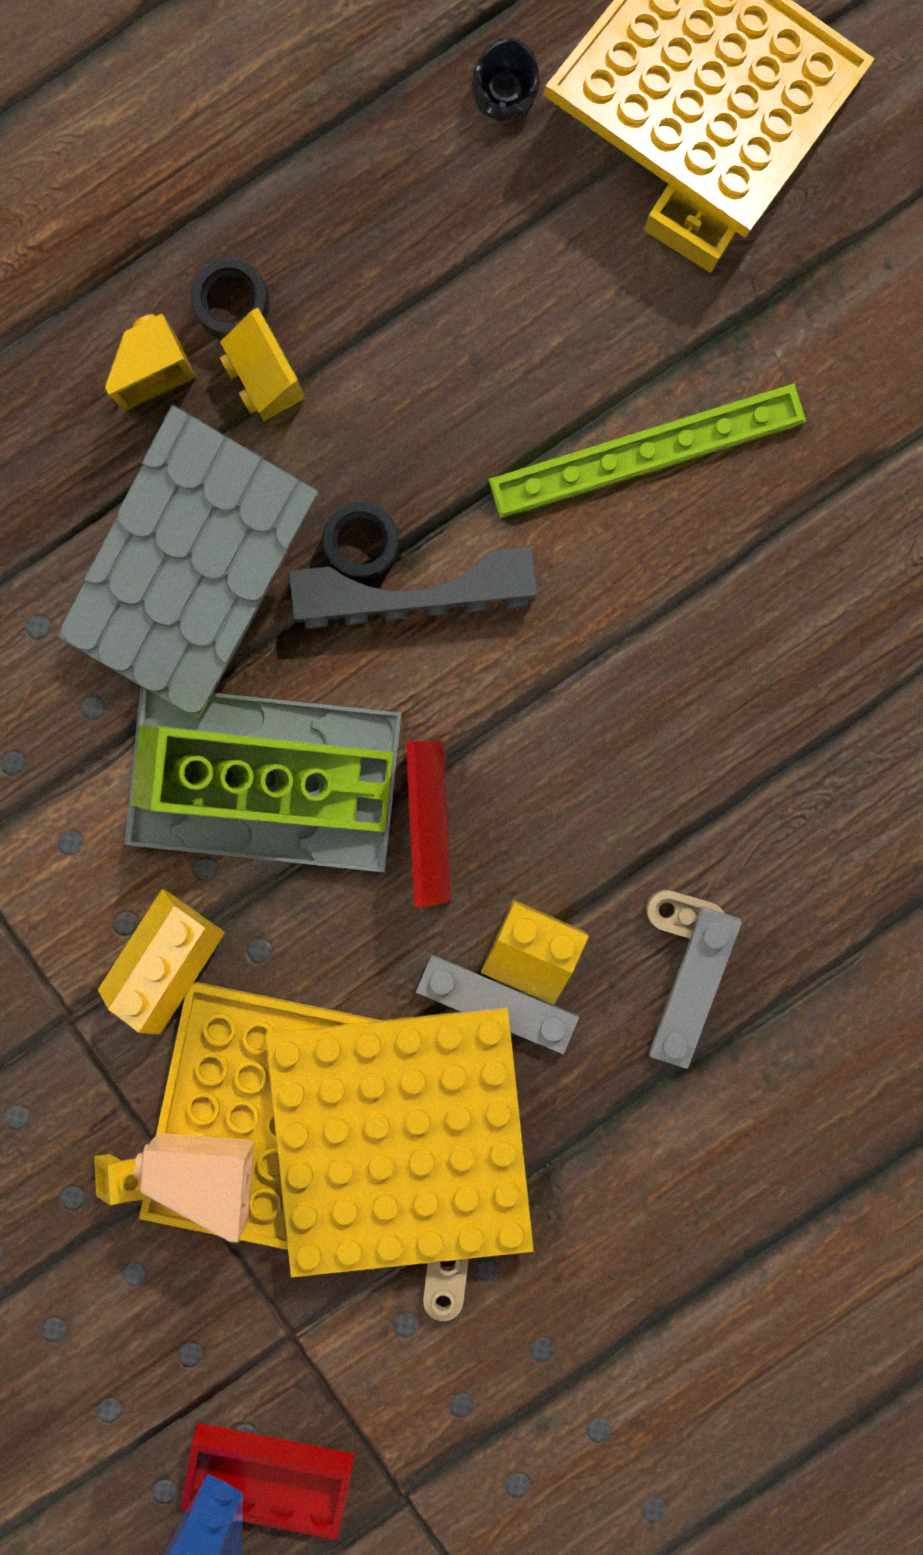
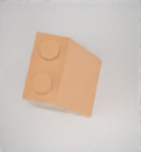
[135,1133,255,1242]

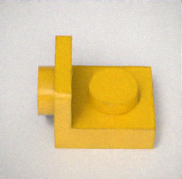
[94,1154,148,1205]

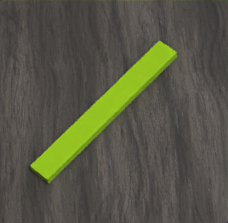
[489,383,806,519]

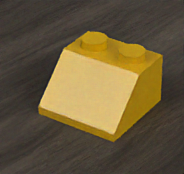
[219,308,305,421]
[105,314,196,412]
[481,900,589,1005]

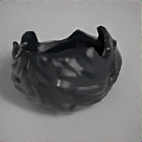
[472,37,540,121]

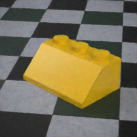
[98,889,225,1034]

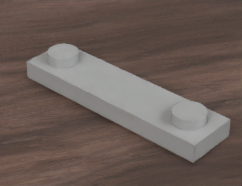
[649,906,742,1069]
[416,954,579,1054]

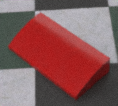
[406,741,452,908]
[181,1423,354,1540]

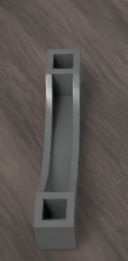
[289,547,537,629]

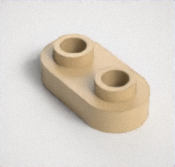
[646,890,724,938]
[423,1259,468,1321]

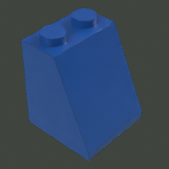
[163,1474,243,1555]

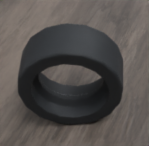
[190,258,270,339]
[322,501,399,581]

